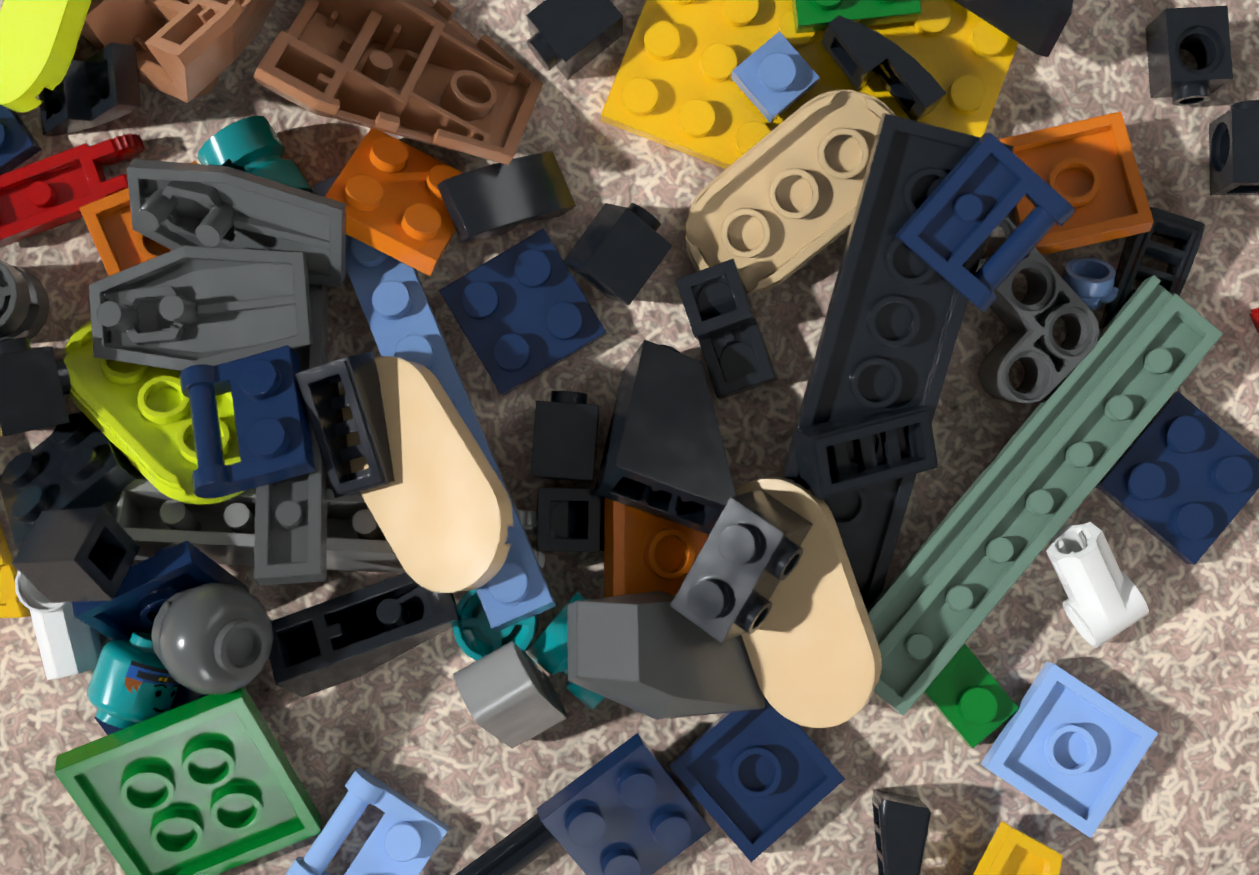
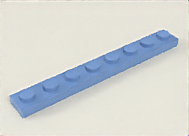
[312,173,556,632]

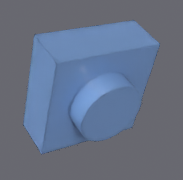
[731,31,820,124]

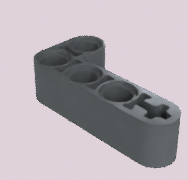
[977,216,1099,404]

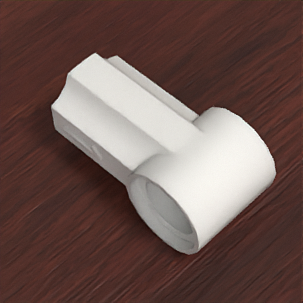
[1046,522,1149,648]
[15,570,102,680]

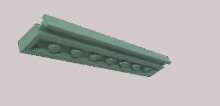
[866,275,1223,716]

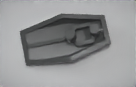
[126,159,346,286]
[89,245,314,371]
[567,591,765,720]

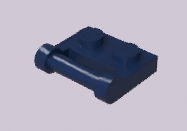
[895,133,1075,313]
[180,345,316,499]

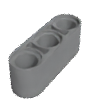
[453,641,568,748]

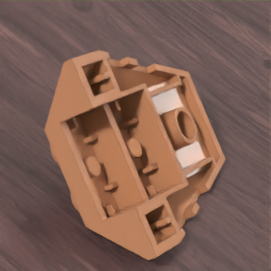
[81,0,277,103]
[254,0,543,165]

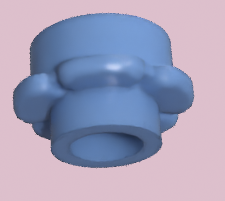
[1062,257,1118,311]

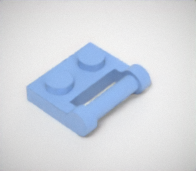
[286,768,450,875]

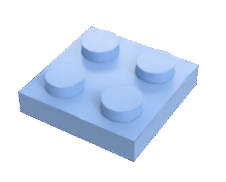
[980,661,1158,838]

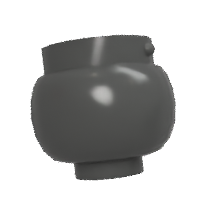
[151,583,273,695]

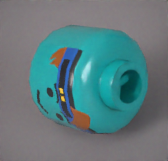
[87,631,180,729]

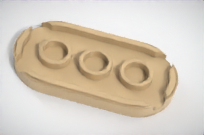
[685,90,895,293]
[339,356,513,593]
[735,477,882,728]

